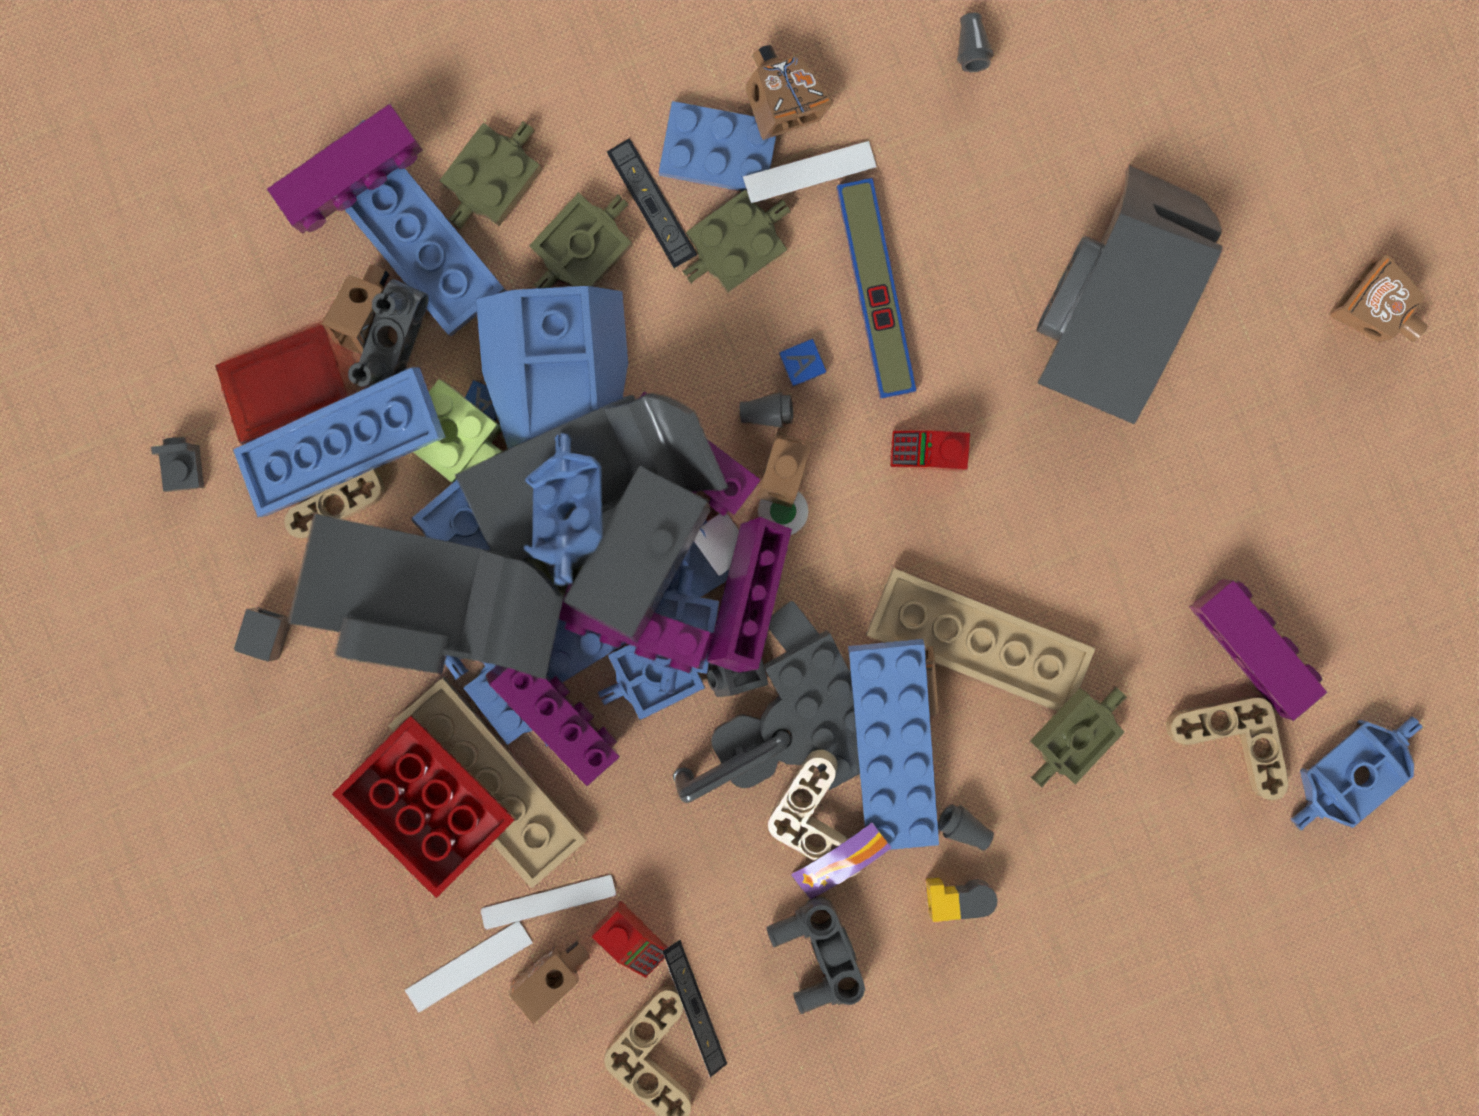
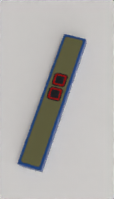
[836,178,916,399]

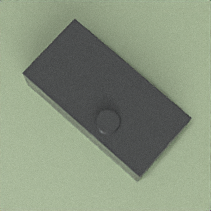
[564,466,710,643]

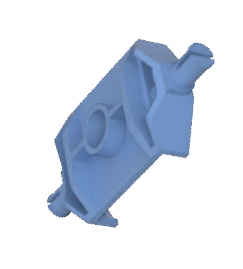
[524,433,602,585]
[1291,716,1423,831]

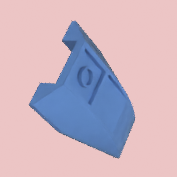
[476,286,628,449]

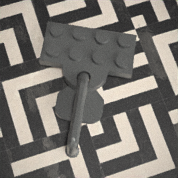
[673,630,860,803]

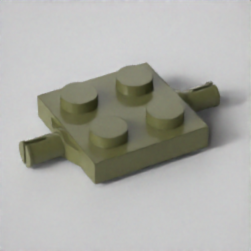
[439,121,542,229]
[682,189,791,293]
[529,192,633,288]
[1030,687,1127,788]

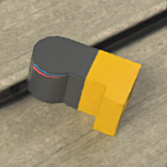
[926,877,998,922]

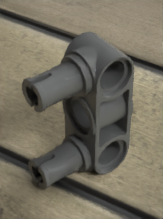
[348,279,429,387]
[766,896,865,1014]

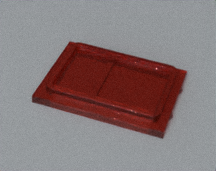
[215,324,348,445]

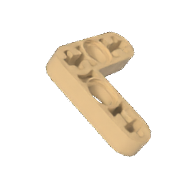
[284,468,385,538]
[1166,696,1288,800]
[768,750,861,877]
[604,985,692,1116]

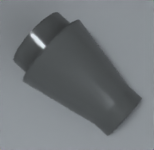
[957,13,994,72]
[740,392,793,428]
[938,804,994,851]

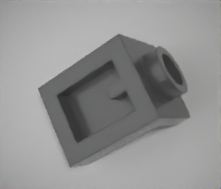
[151,437,204,492]
[707,658,769,697]

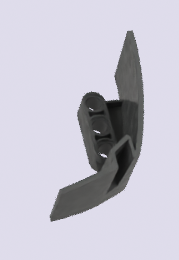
[1036,165,1222,424]
[454,393,728,577]
[288,514,563,679]

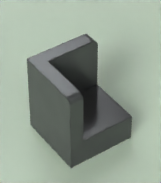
[768,601,819,652]
[234,607,290,662]

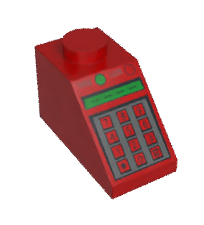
[890,430,970,472]
[592,901,668,978]

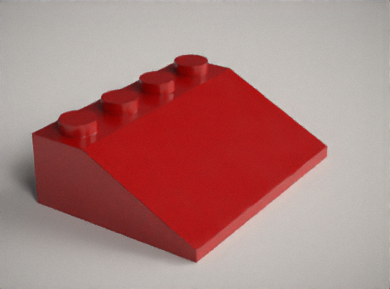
[332,715,515,898]

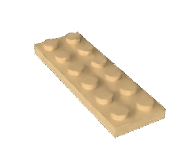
[866,568,1096,711]
[388,677,587,888]

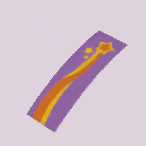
[791,823,892,899]

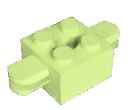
[413,379,503,483]

